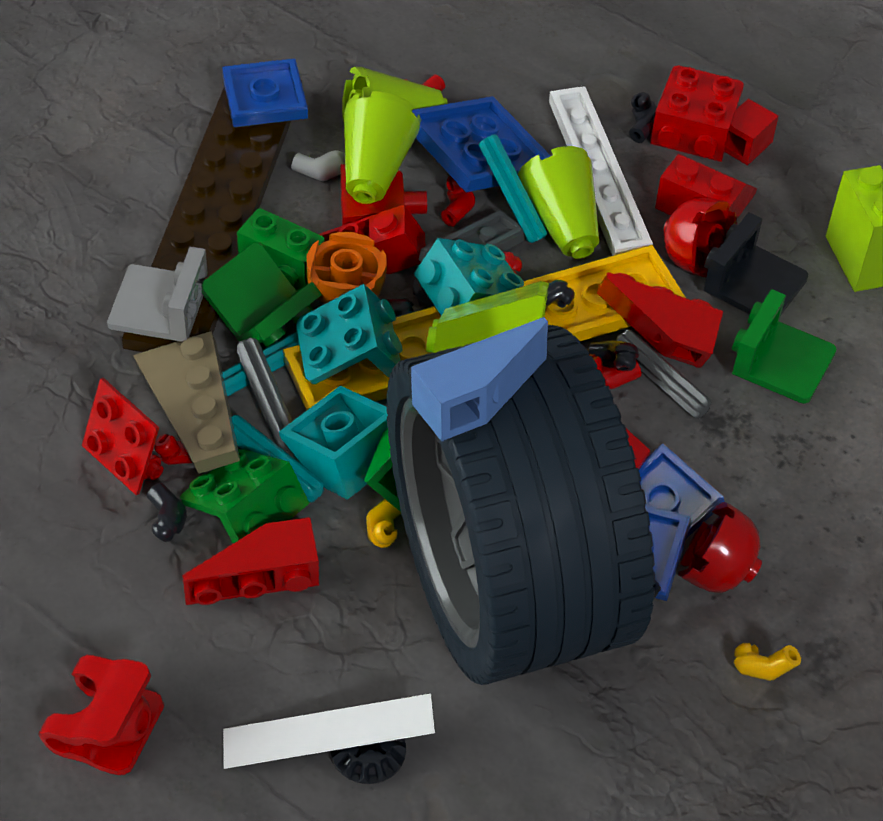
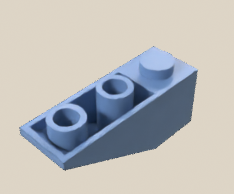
[411,317,548,441]

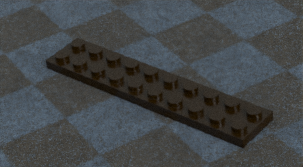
[122,80,302,352]

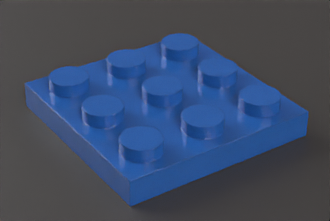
[412,96,550,192]

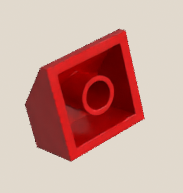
[655,154,757,219]

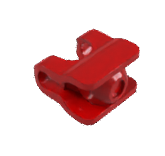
[38,655,164,775]

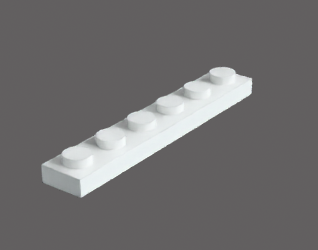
[549,86,653,256]

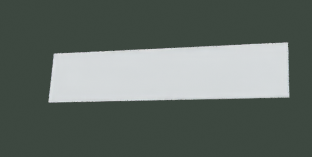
[223,693,435,769]

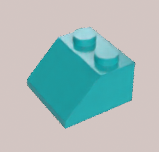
[279,386,388,500]

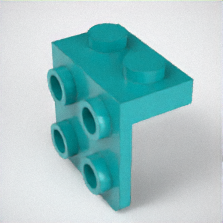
[414,238,524,316]
[296,284,402,384]

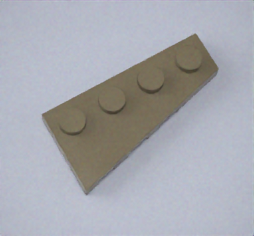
[133,331,240,474]

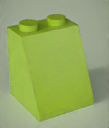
[825,165,883,292]
[426,281,549,353]

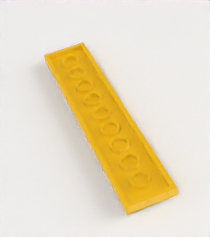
[283,245,686,411]

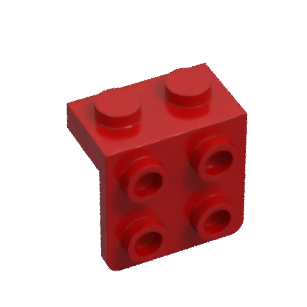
[650,65,744,162]

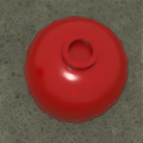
[664,198,737,277]
[678,502,762,593]

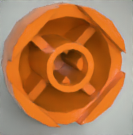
[307,232,387,304]

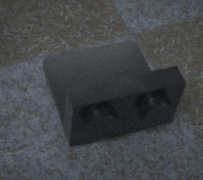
[704,212,808,315]

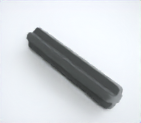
[616,330,712,419]
[237,338,292,452]

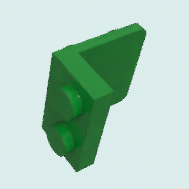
[201,243,322,347]
[732,289,837,404]
[180,449,310,543]

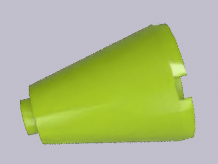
[342,67,448,122]
[344,91,421,204]
[518,146,599,259]

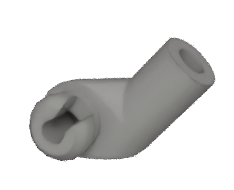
[291,150,345,182]

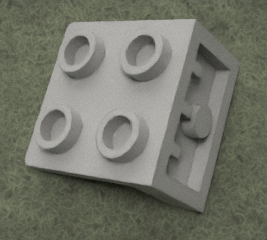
[107,247,208,342]

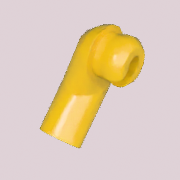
[366,499,401,548]
[733,643,801,681]

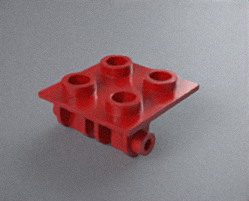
[81,378,164,495]

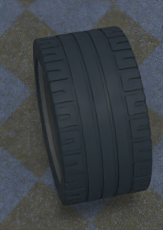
[387,325,655,685]

